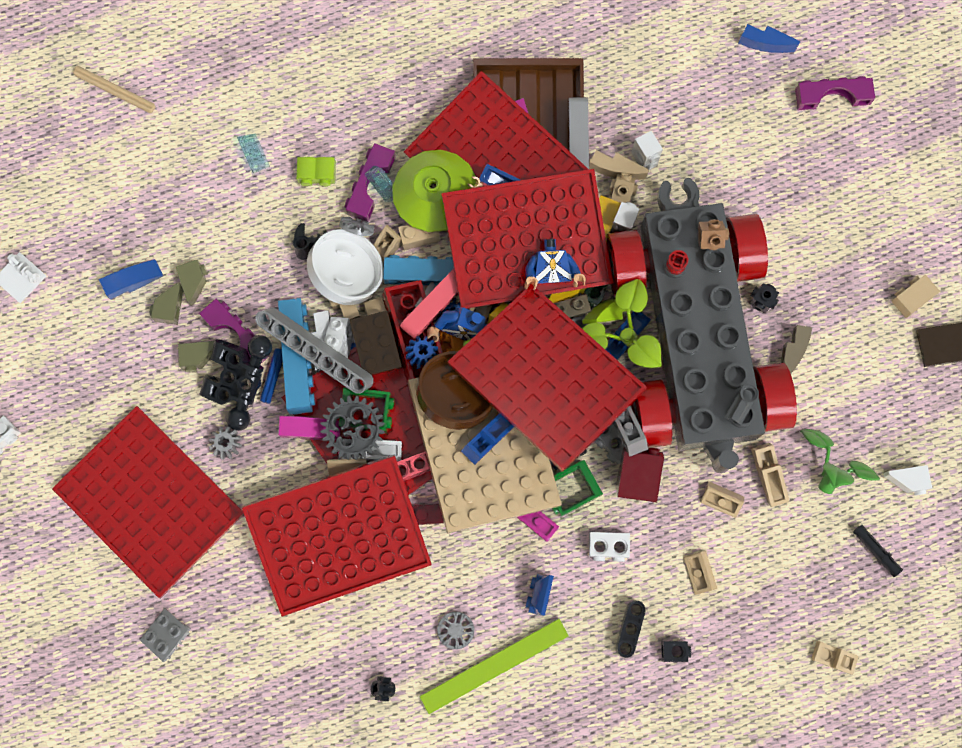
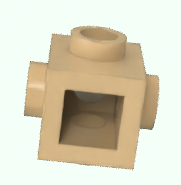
[610,173,638,203]

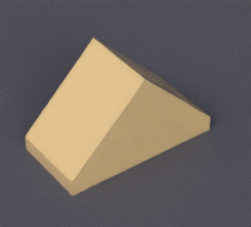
[373,225,402,264]

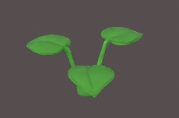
[800,429,881,494]

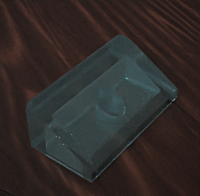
[237,134,270,173]
[365,166,393,202]

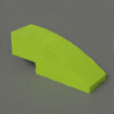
[582,298,627,324]

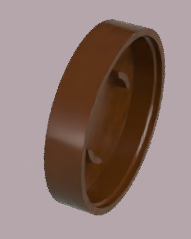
[416,351,493,430]

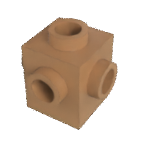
[698,220,729,250]

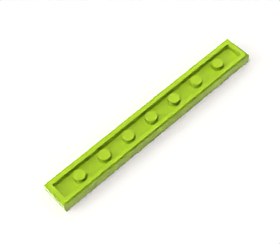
[419,619,569,714]

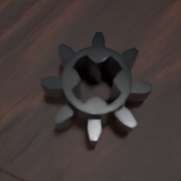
[370,676,396,702]

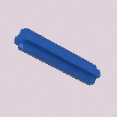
[260,348,283,404]

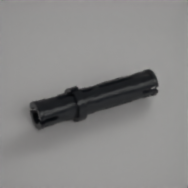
[853,524,903,578]

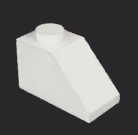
[884,465,932,496]

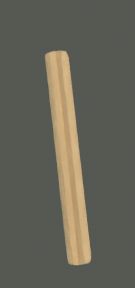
[73,66,156,113]

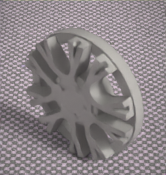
[339,216,374,236]
[437,612,474,649]

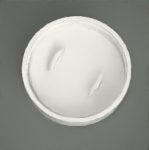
[307,229,384,305]

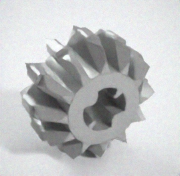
[209,427,242,460]

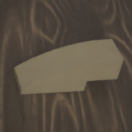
[781,325,813,373]

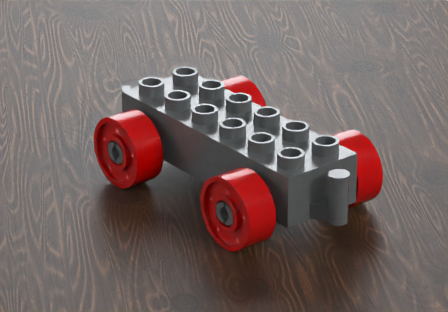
[606,178,797,473]

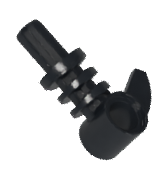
[293,223,344,260]

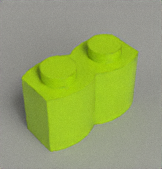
[296,157,336,187]

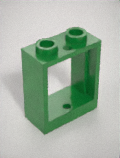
[339,387,394,433]
[552,460,603,517]

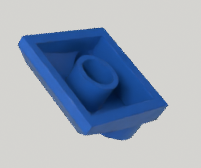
[525,574,554,616]

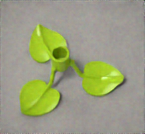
[582,279,662,368]

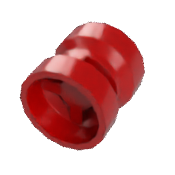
[666,250,689,275]

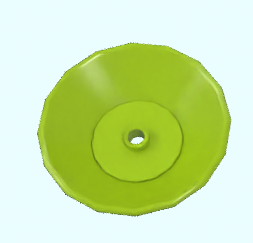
[392,150,476,232]

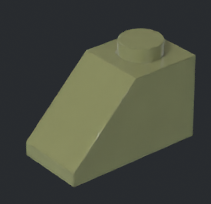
[176,260,208,306]
[149,283,184,325]
[178,341,215,373]

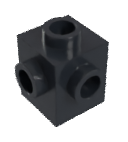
[749,283,779,313]

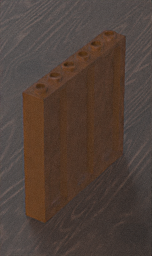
[473,58,584,151]

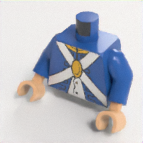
[524,239,586,290]
[427,307,486,342]

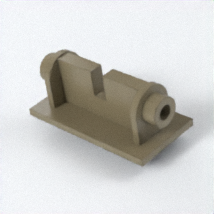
[554,294,591,318]

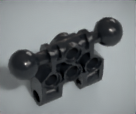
[199,335,272,431]

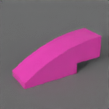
[278,416,341,440]

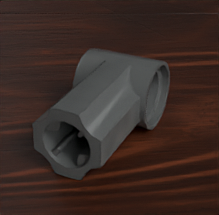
[725,384,759,426]

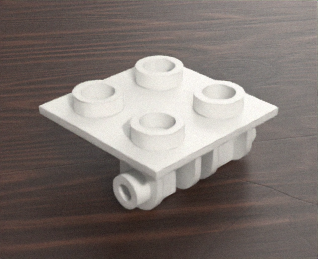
[0,252,46,304]

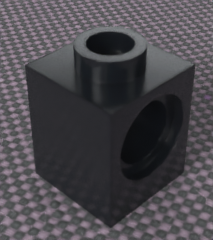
[661,641,691,662]

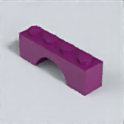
[795,76,875,111]
[345,143,396,222]
[199,299,269,363]

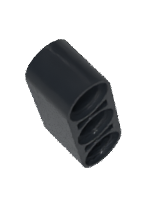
[616,601,646,658]

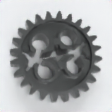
[321,396,385,460]

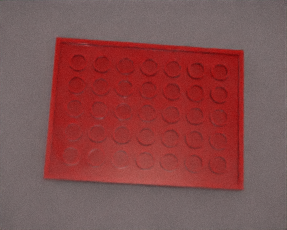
[441,169,613,309]
[242,454,432,617]

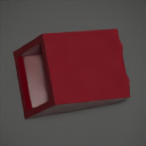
[616,446,664,503]

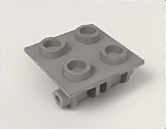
[140,608,191,662]

